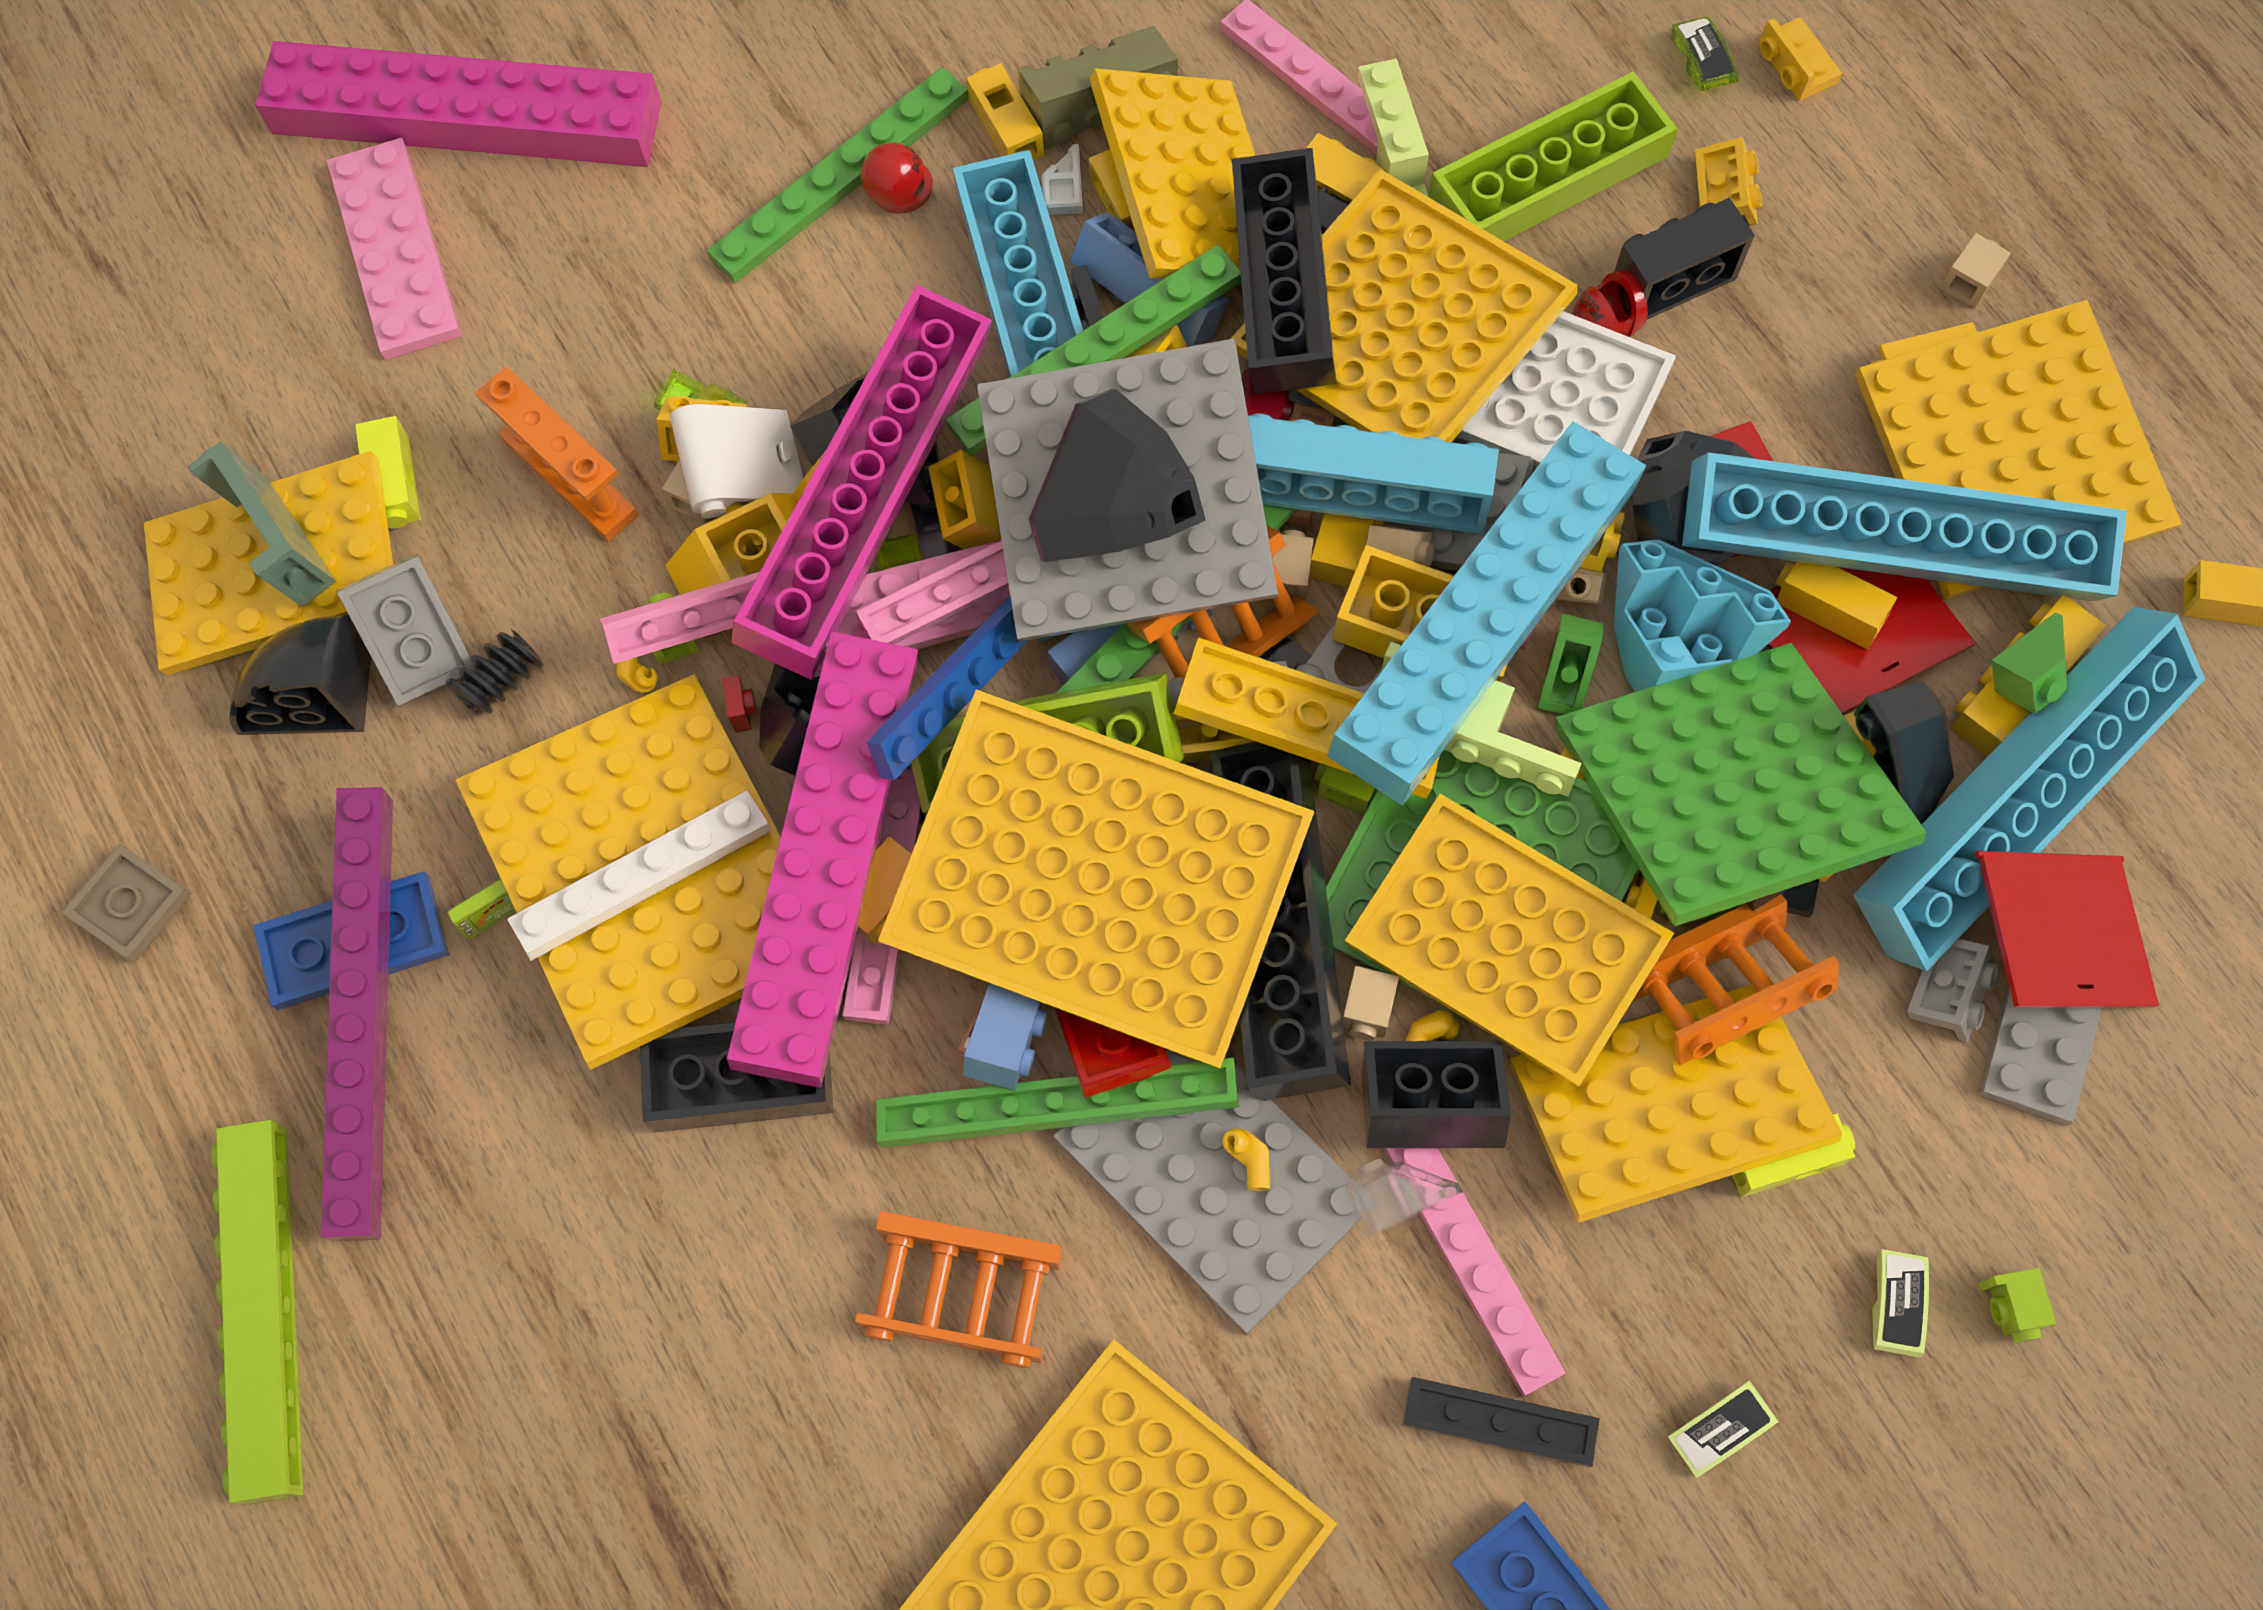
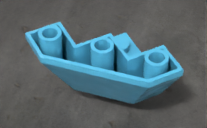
[1614,539,1791,692]

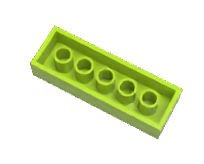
[1428,71,1678,241]
[911,673,1184,813]

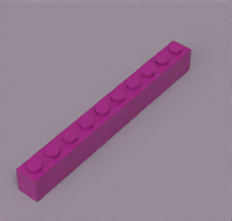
[321,787,393,1241]

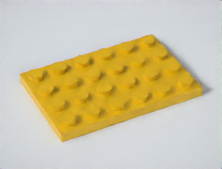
[1089,68,1256,279]
[144,451,393,676]
[1345,794,1674,1088]
[1510,985,1842,1223]

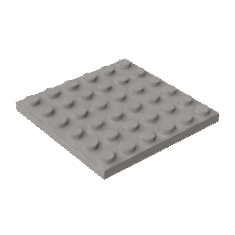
[977,339,1278,642]

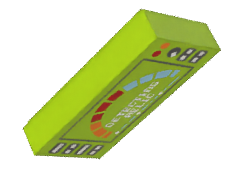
[447,879,516,940]

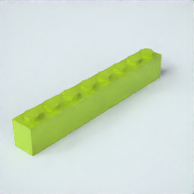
[211,1120,303,1505]

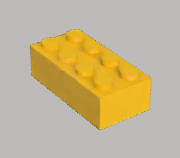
[1332,545,1508,682]

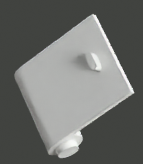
[670,404,803,518]

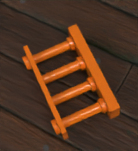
[475,366,639,542]
[1126,525,1318,678]
[1632,894,1839,1065]
[855,1211,1064,1368]

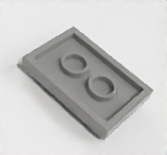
[337,554,475,706]
[1978,982,2102,1126]

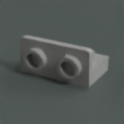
[1907,939,1999,1042]

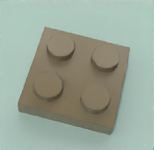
[61,843,192,963]

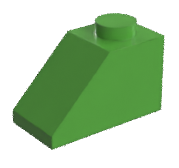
[1991,612,2068,714]
[1538,613,1603,714]

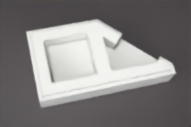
[1042,144,1083,215]

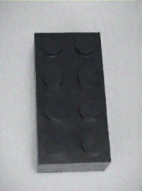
[640,1022,834,1133]

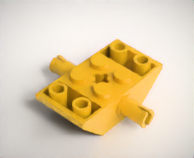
[665,493,798,595]

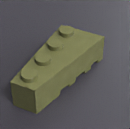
[1017,26,1178,150]

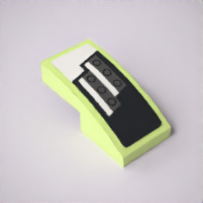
[1872,1249,1929,1358]
[1668,1380,1778,1478]

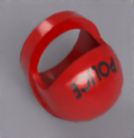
[860,142,933,214]
[1572,270,1648,338]

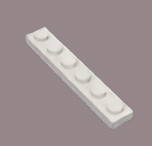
[507,791,770,961]

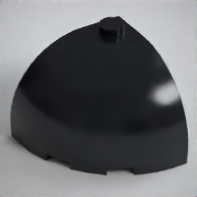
[229,615,371,735]

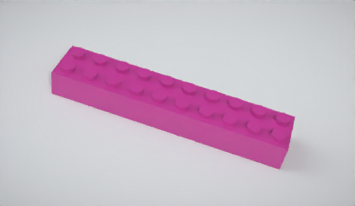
[255,41,662,167]
[732,284,992,680]
[727,631,918,1088]

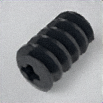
[445,628,544,717]

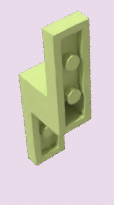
[1357,58,1429,197]
[1381,641,1582,797]

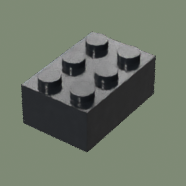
[1614,197,1755,320]
[1361,1041,1511,1148]

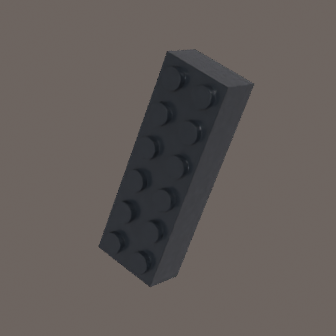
[1232,148,1337,395]

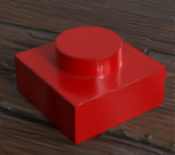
[722,675,757,733]

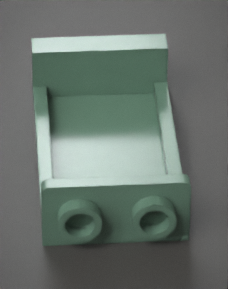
[188,441,337,607]

